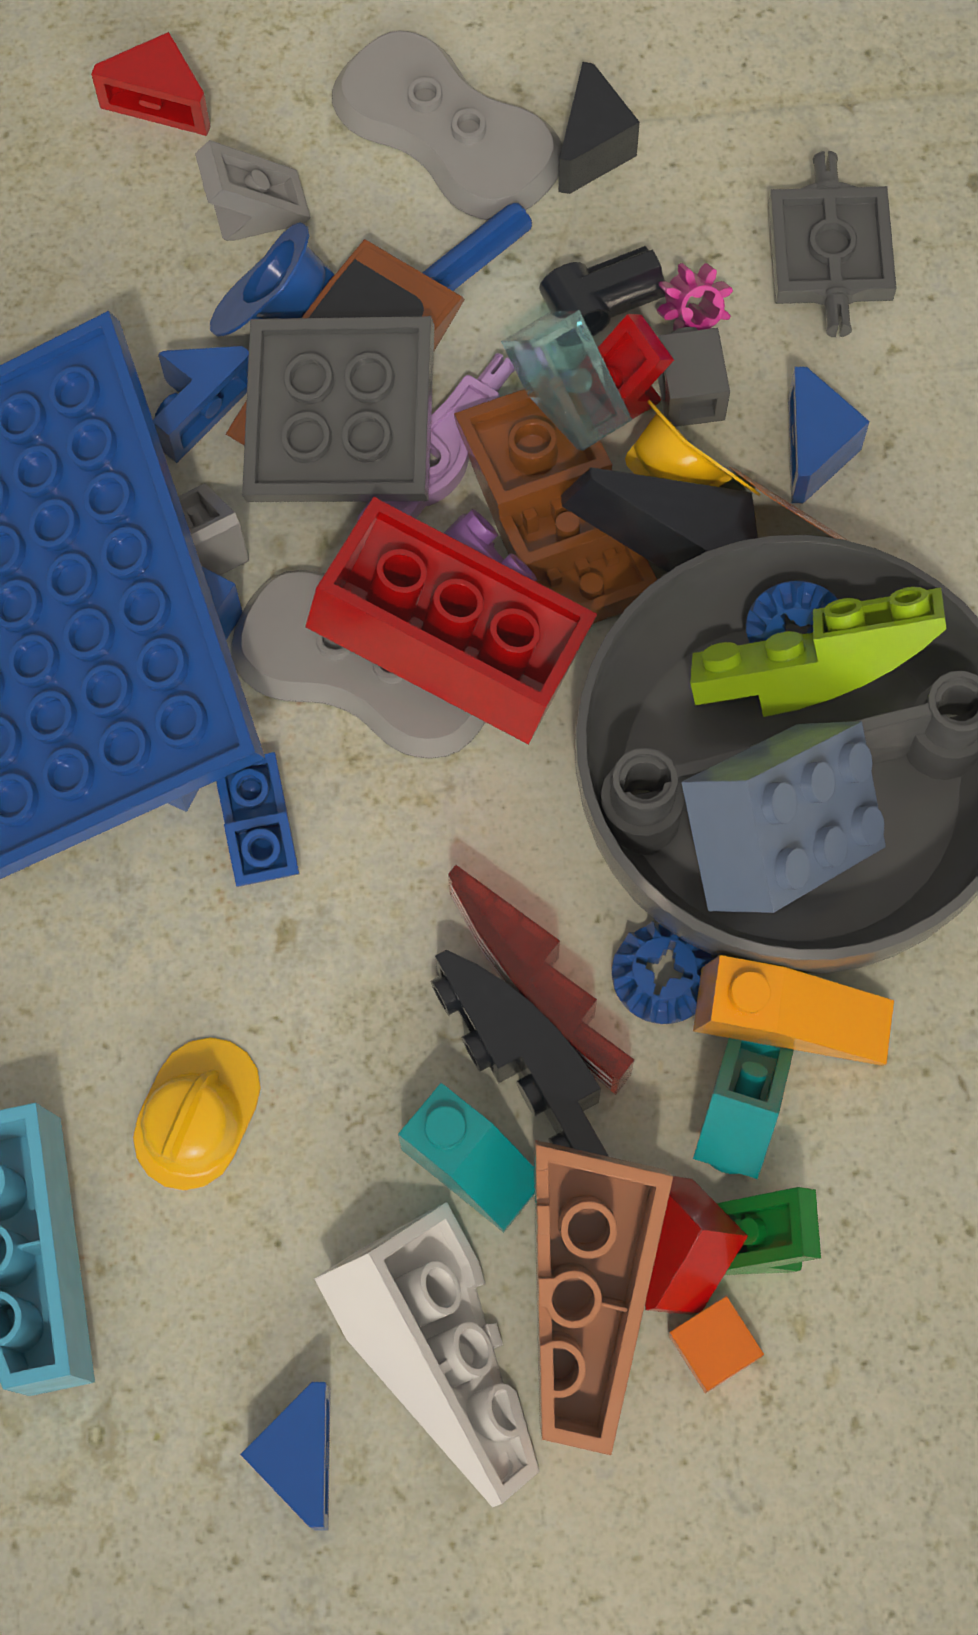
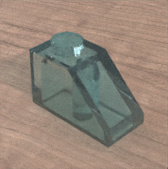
[501,310,632,450]

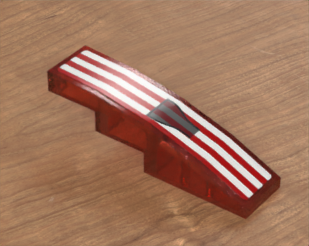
[448,865,635,1095]

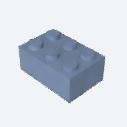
[681,721,886,913]

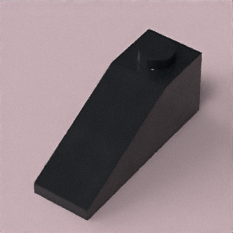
[561,467,758,572]

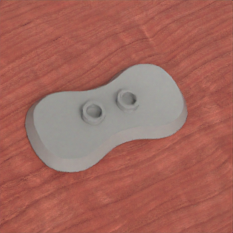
[332,31,563,220]
[232,570,485,758]

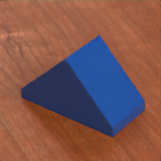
[788,367,870,503]
[240,1382,331,1531]

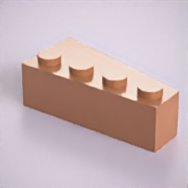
[534,1140,673,1455]

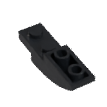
[430,950,609,1157]

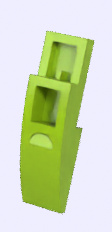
[690,587,947,717]

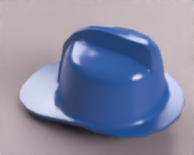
[210,222,334,337]

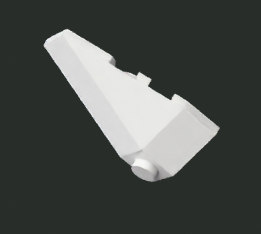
[314,1202,539,1507]

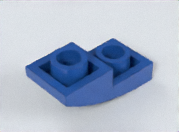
[216,752,299,887]

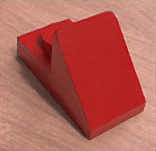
[569,314,674,438]

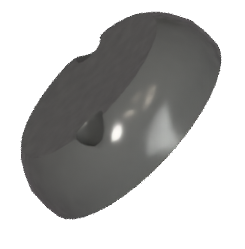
[575,535,978,974]

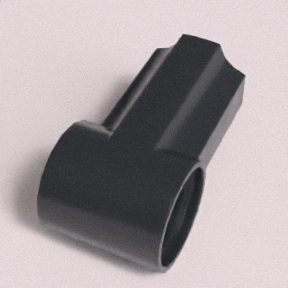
[539,246,666,343]

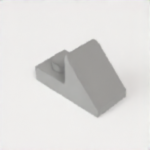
[195,140,311,241]

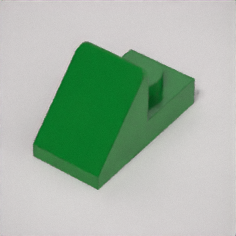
[717,1187,821,1275]

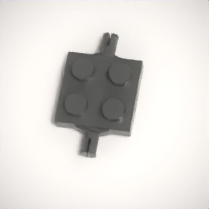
[768,151,897,337]

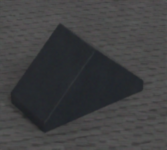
[558,62,640,194]

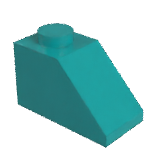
[693,1038,794,1179]
[398,1083,535,1233]

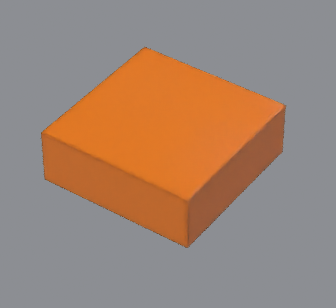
[668,1296,764,1394]

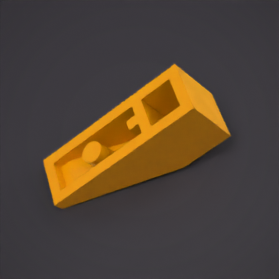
[693,955,894,1066]

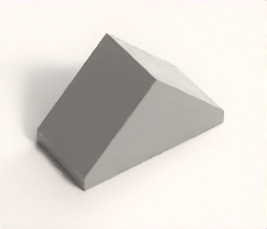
[178,483,249,575]

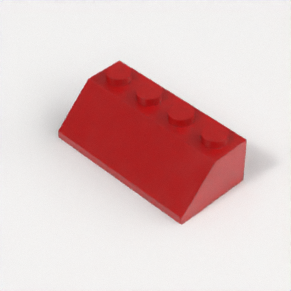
[305,497,597,745]

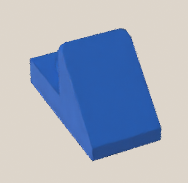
[153,346,249,463]

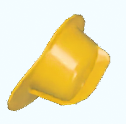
[625,400,761,497]
[133,1037,261,1191]

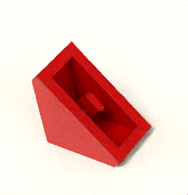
[91,32,211,136]
[645,1176,748,1315]

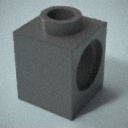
[658,327,730,427]

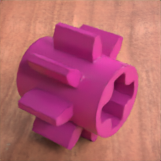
[656,263,733,331]

